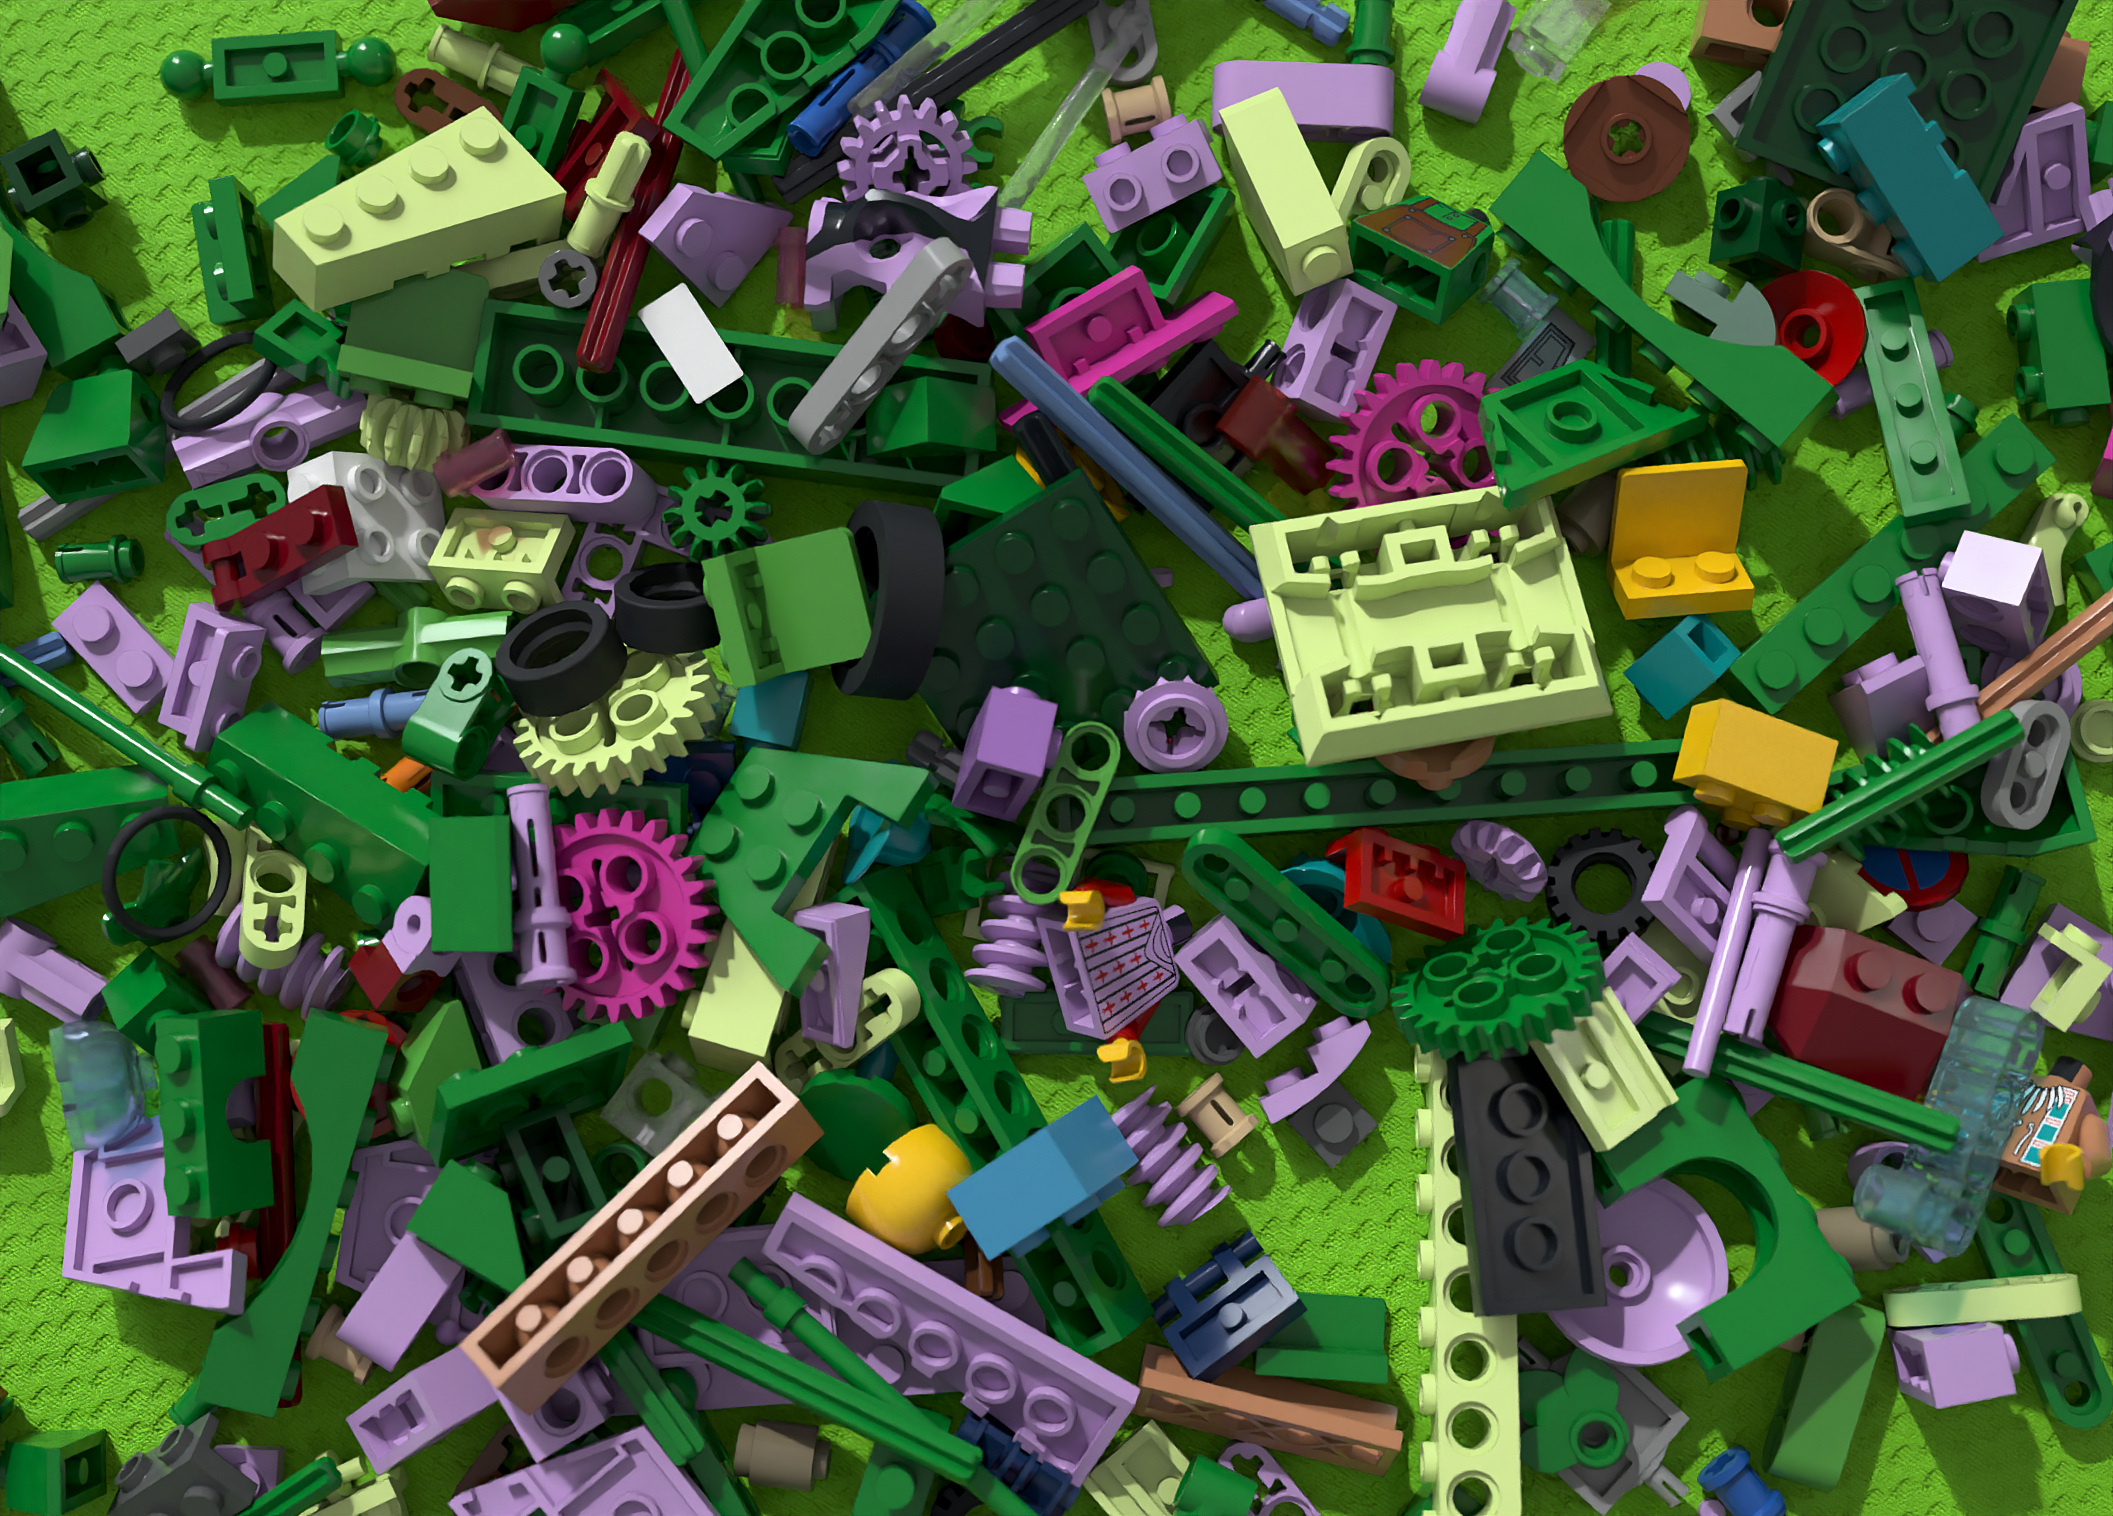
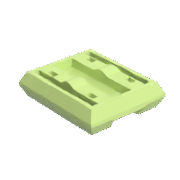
[1249,485,1613,767]

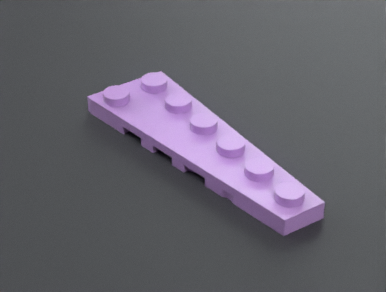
[761,1192,1141,1487]

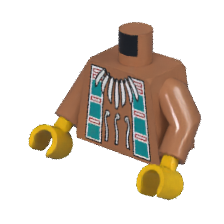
[1915,1056,2113,1215]

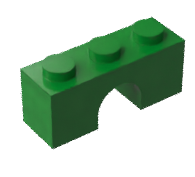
[155,1009,274,1219]

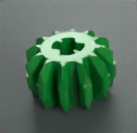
[662,459,773,565]

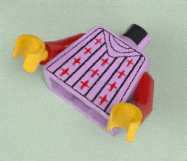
[1036,876,1193,1084]

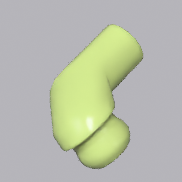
[203,820,247,916]

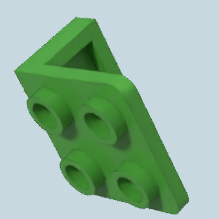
[336,268,490,411]
[701,527,874,689]

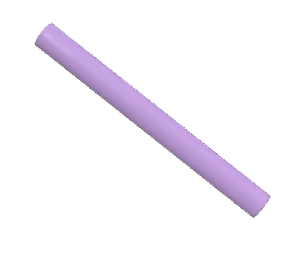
[1682,828,1774,1078]

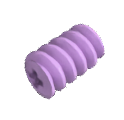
[964,855,1075,1000]
[215,900,356,1022]
[1111,1084,1233,1229]

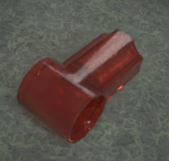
[1215,375,1338,496]

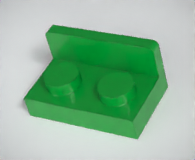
[191,175,275,327]

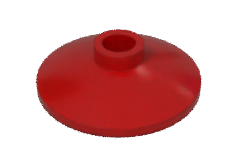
[1760,270,1867,388]

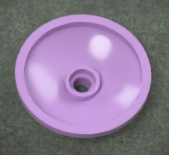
[1547,1178,1728,1367]

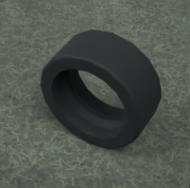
[614,562,721,654]
[495,600,627,718]

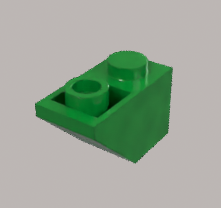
[101,946,218,1058]

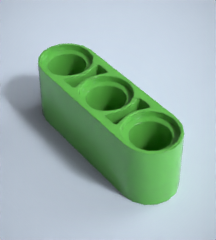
[1010,721,1121,907]
[1762,1302,1886,1493]

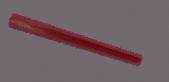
[576,47,692,374]
[254,1022,303,1409]

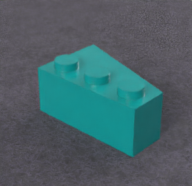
[1815,73,2005,283]

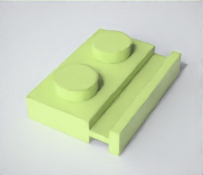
[1529,986,1679,1152]
[1082,1418,1191,1516]

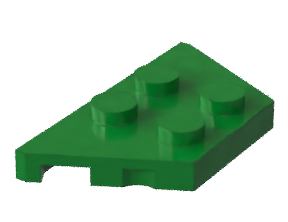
[1477,358,1710,511]

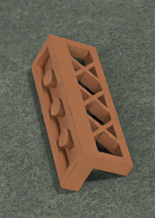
[1130,1344,1403,1477]

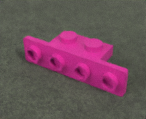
[997,265,1239,436]

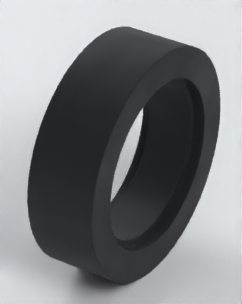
[830,500,945,701]

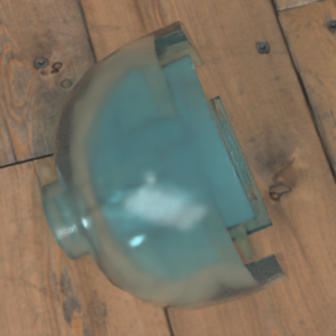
[49,1020,158,1152]

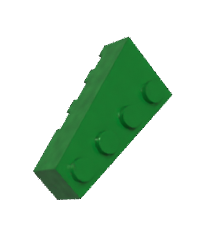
[204,701,460,936]
[0,764,184,919]

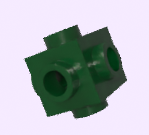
[0,128,109,233]
[1709,176,1808,283]

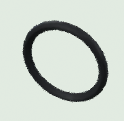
[160,331,277,432]
[102,805,232,941]

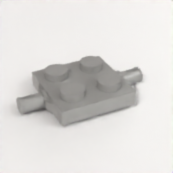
[1517,1335,1690,1516]

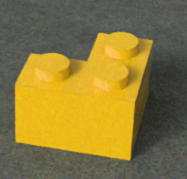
[1672,698,1839,832]

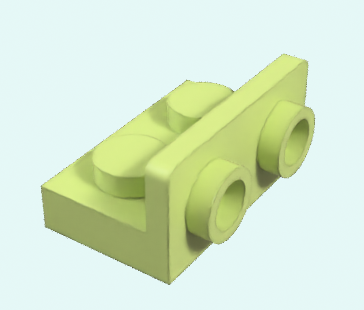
[427,508,576,614]

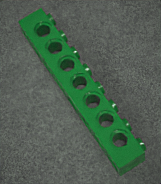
[822,865,1156,1358]

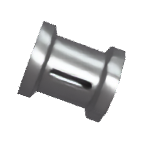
[538,249,602,310]

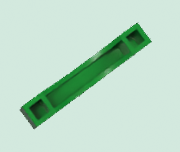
[0,79,132,381]
[1488,150,1840,459]
[1716,413,2057,716]
[194,1006,397,1418]

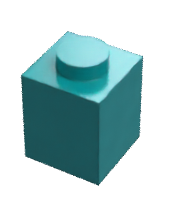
[1623,614,1742,721]
[729,671,814,753]

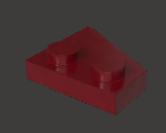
[552,67,661,223]

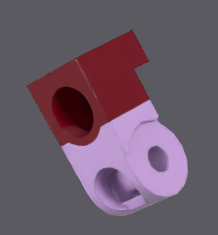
[347,896,464,1013]

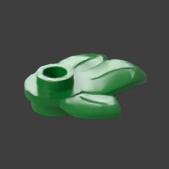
[922,785,1036,861]
[101,844,204,947]
[1518,1346,1629,1473]

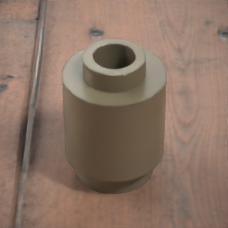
[1555,466,1623,557]
[1816,1204,1910,1273]
[734,1419,832,1492]

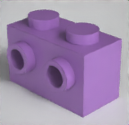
[951,687,1062,822]

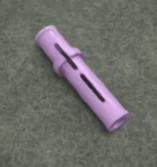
[1895,568,1981,741]

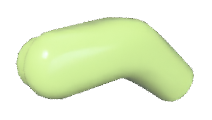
[2018,493,2089,606]

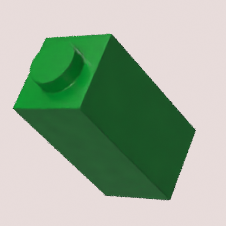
[2006,278,2111,429]

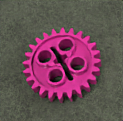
[1326,359,1503,555]
[512,808,720,1023]

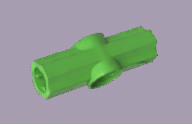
[321,607,520,690]

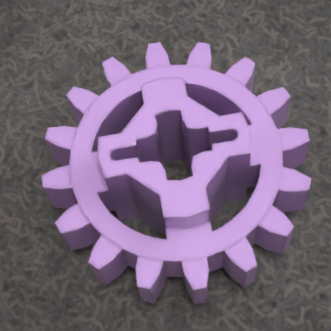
[837,95,977,202]

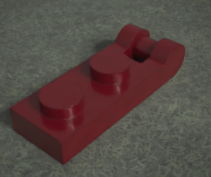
[200,484,359,612]

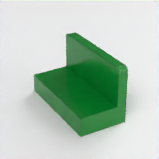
[1252,1291,1389,1384]

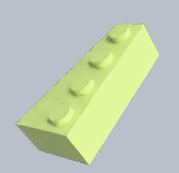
[272,106,567,312]
[682,828,843,1077]

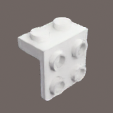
[287,451,446,595]

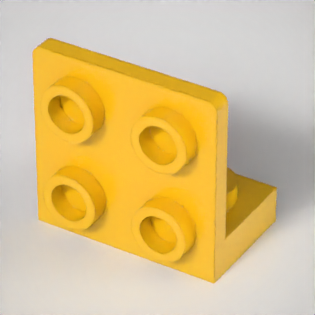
[1605,459,1755,620]

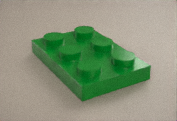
[427,1019,633,1170]

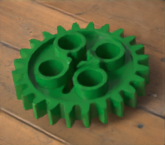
[1390,916,1607,1062]

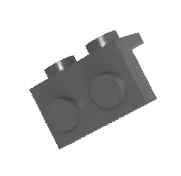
[107,1413,258,1516]

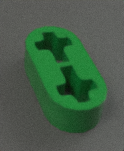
[166,473,289,554]

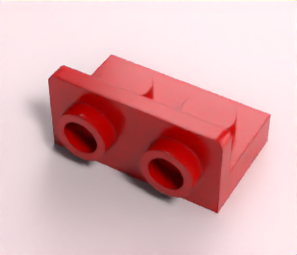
[1325,826,1466,942]

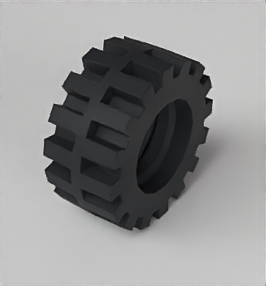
[1545,827,1656,950]

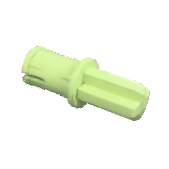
[427,23,544,96]
[566,131,651,258]

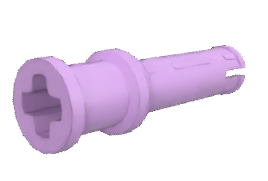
[164,512,329,675]
[507,784,577,989]
[1721,839,1828,1043]

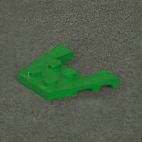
[681,747,940,999]

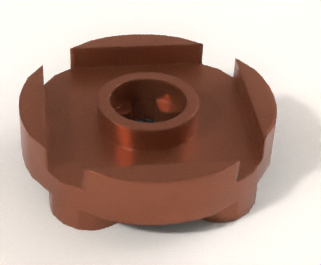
[1563,75,1690,202]

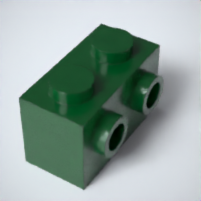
[492,1100,608,1262]

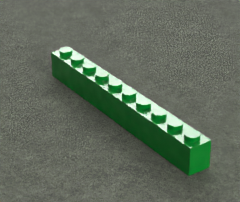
[1057,739,1707,849]

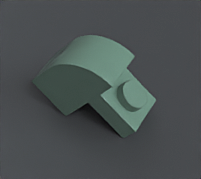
[1664,270,1780,346]

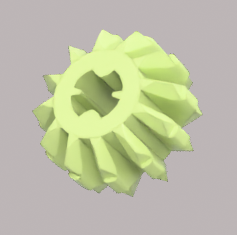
[359,387,472,473]

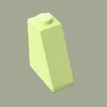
[1219,87,1354,296]

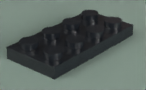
[1446,1042,1608,1318]

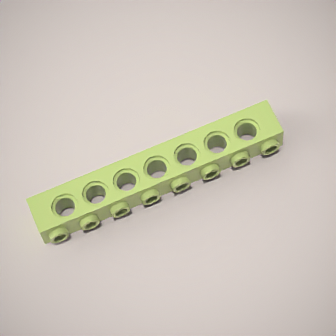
[1414,1044,1521,1516]

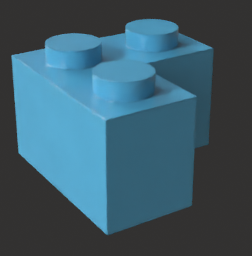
[946,1095,1139,1261]

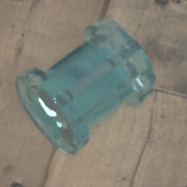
[1476,256,1561,341]

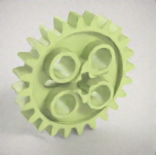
[513,644,720,798]

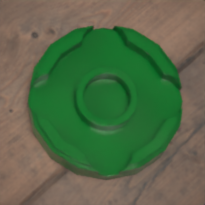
[797,1068,919,1181]

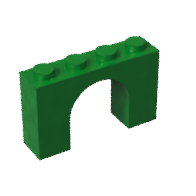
[1589,1072,1862,1384]

